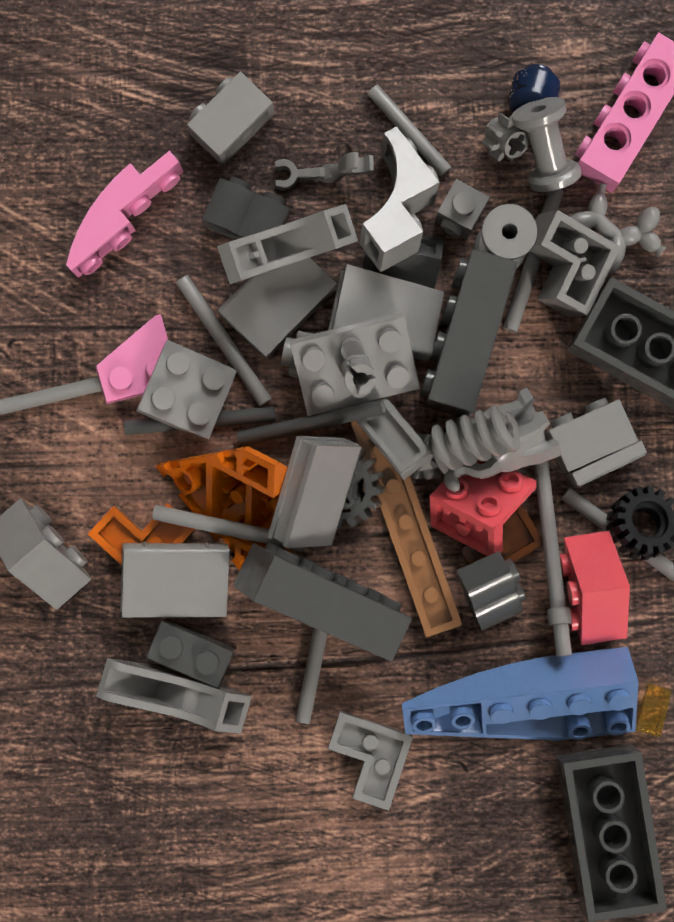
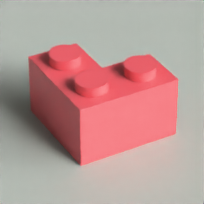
[560,531,630,645]

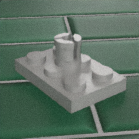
[289,312,420,416]

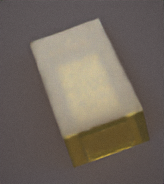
[636,684,672,737]

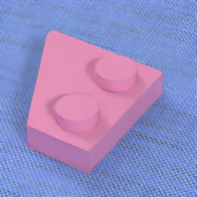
[96,314,168,404]

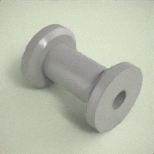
[512,97,582,192]
[474,204,537,268]

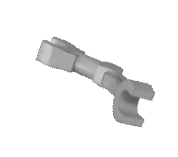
[275,152,374,191]

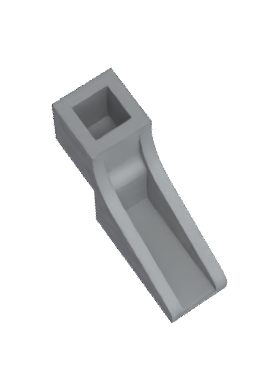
[96,658,252,734]

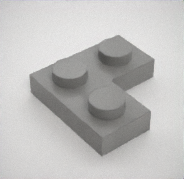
[328,710,413,811]

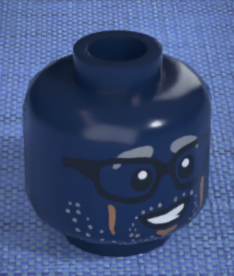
[508,64,560,113]

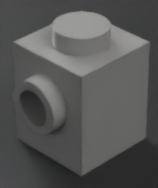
[435,179,490,240]

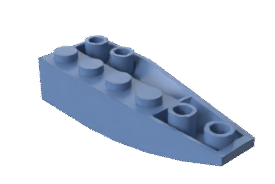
[402,647,639,741]

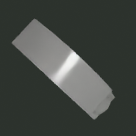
[217,204,358,284]

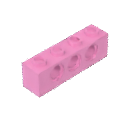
[574,32,674,193]

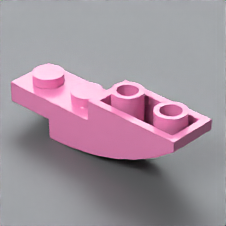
[66,150,183,278]

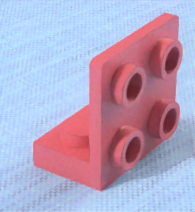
[430,459,536,556]

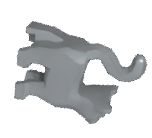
[444,388,562,492]

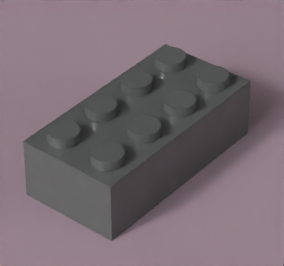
[419,249,518,417]
[566,277,674,410]
[233,542,412,662]
[556,744,667,922]

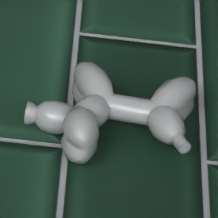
[570,183,667,274]

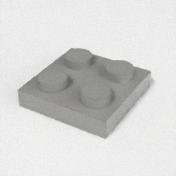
[136,340,237,441]

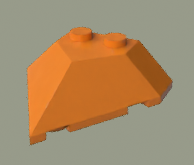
[155,446,292,570]

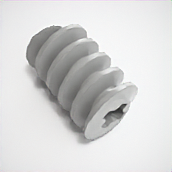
[431,405,520,474]

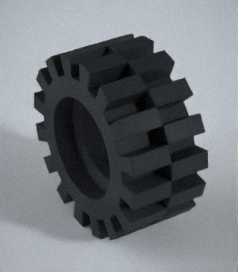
[606,486,674,560]

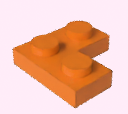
[88,503,196,565]

